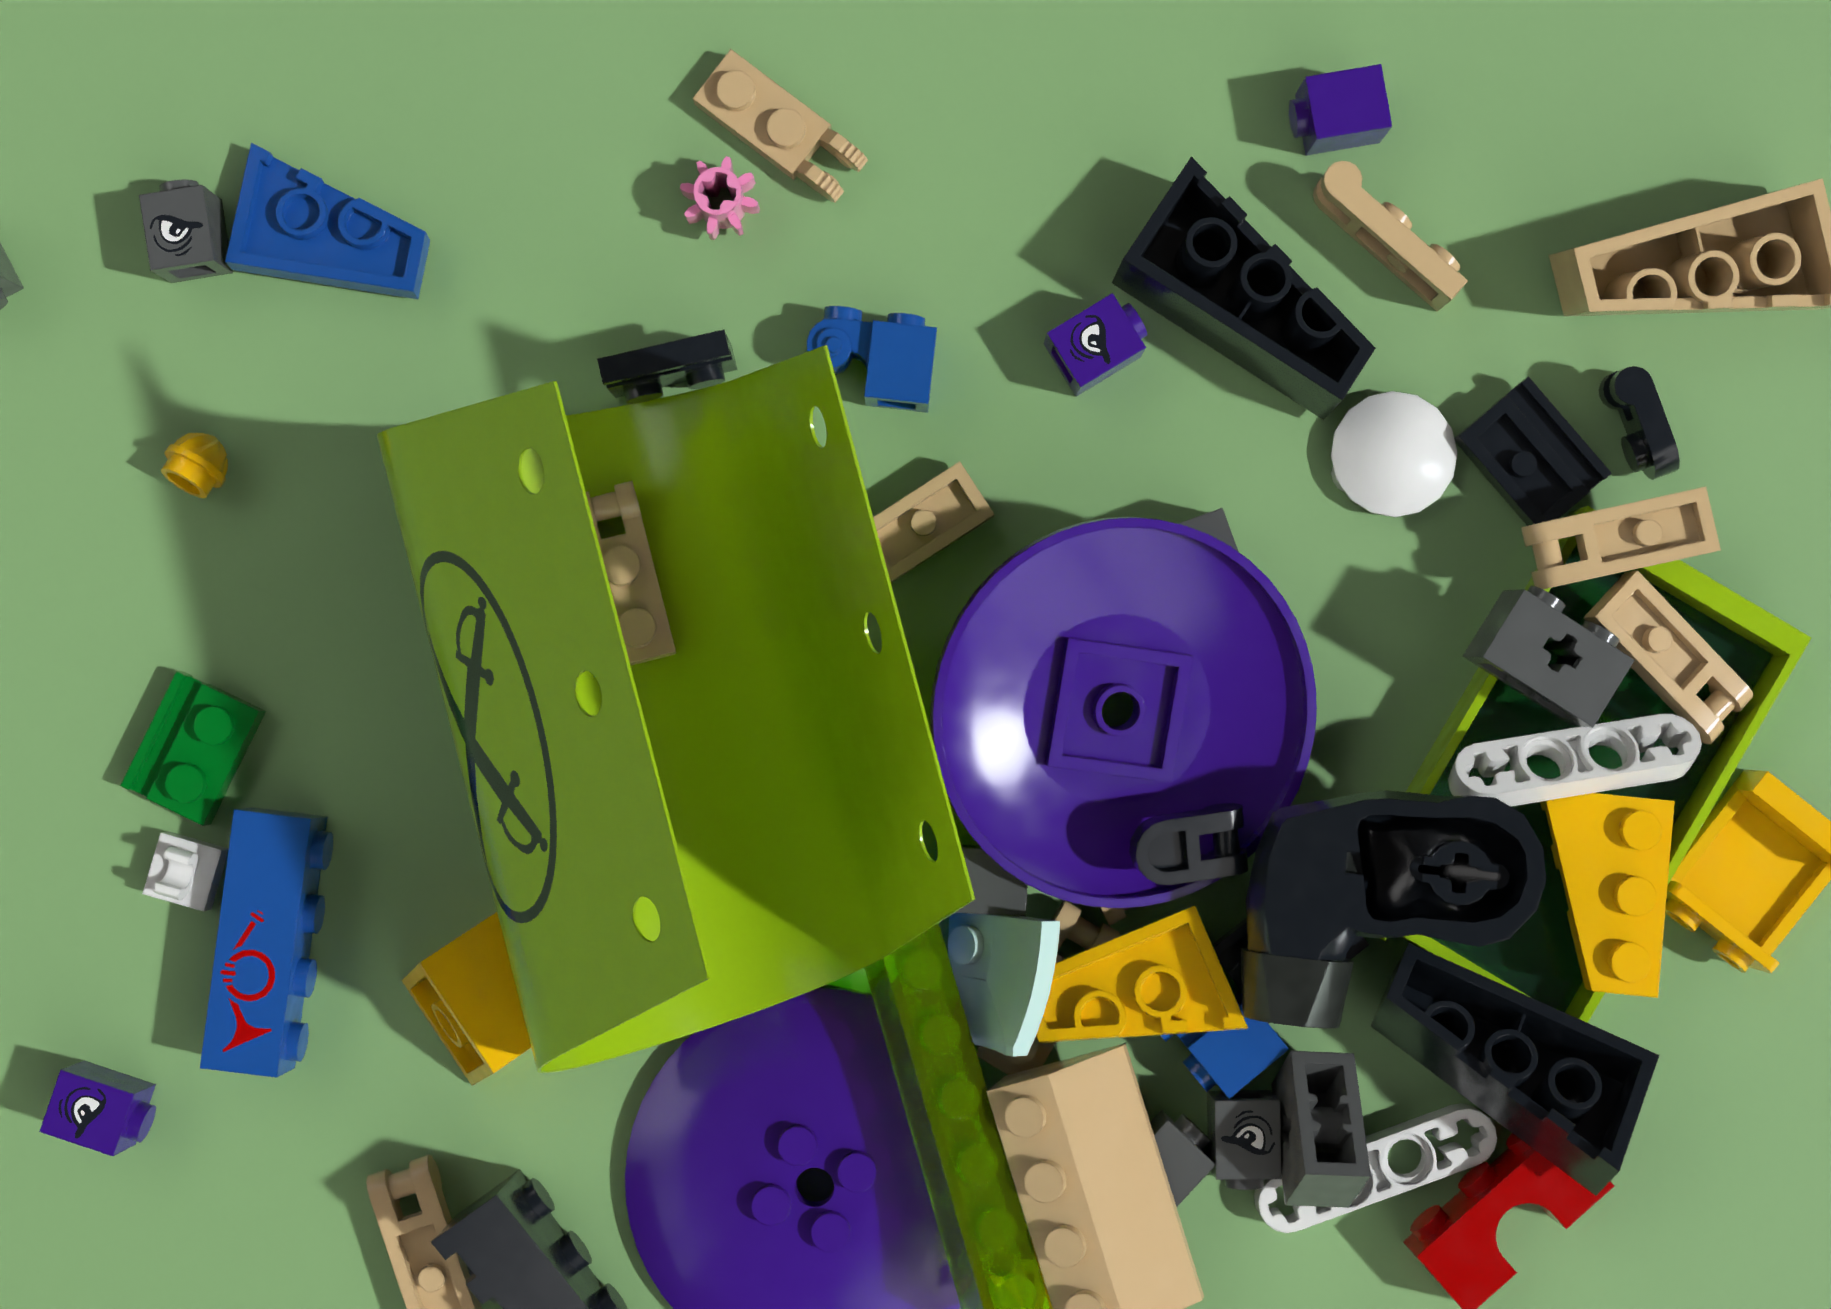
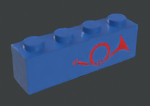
[200,807,333,1078]

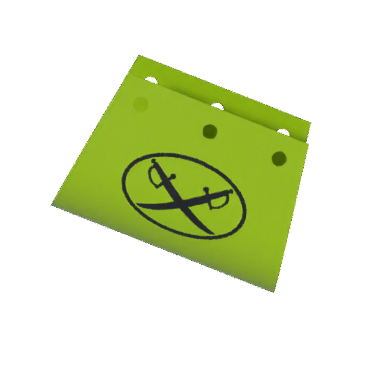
[377,345,975,1073]

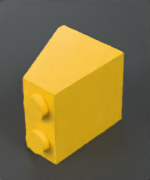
[401,912,531,1086]

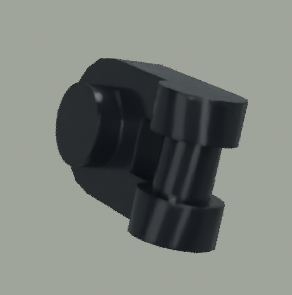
[1599,366,1680,480]
[1129,803,1248,885]

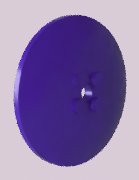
[930,517,1317,908]
[625,986,1007,1309]

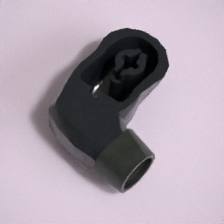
[1241,790,1546,1028]

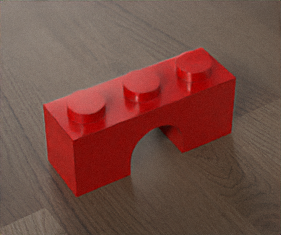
[1403,1133,1614,1309]

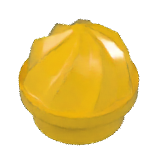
[161,433,228,498]

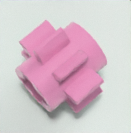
[680,156,760,240]

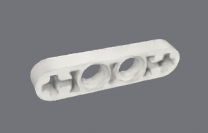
[1448,714,1702,807]
[1254,1103,1497,1233]

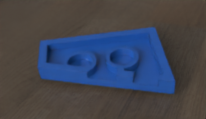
[225,143,430,300]

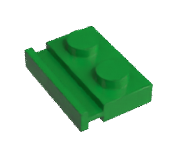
[120,671,266,826]

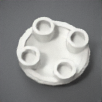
[1330,391,1458,517]

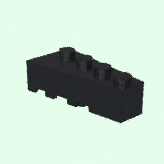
[1112,156,1376,420]
[1371,943,1659,1196]
[431,1169,628,1309]

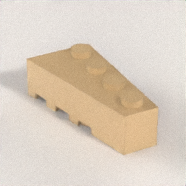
[1549,178,1831,316]

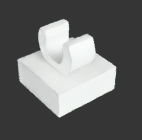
[142,831,229,912]

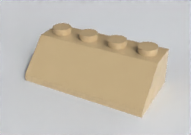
[986,1043,1204,1309]

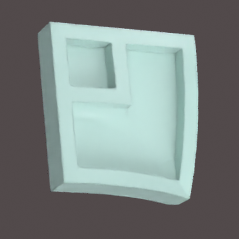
[944,912,1060,1057]

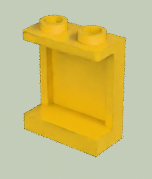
[1665,770,1831,974]

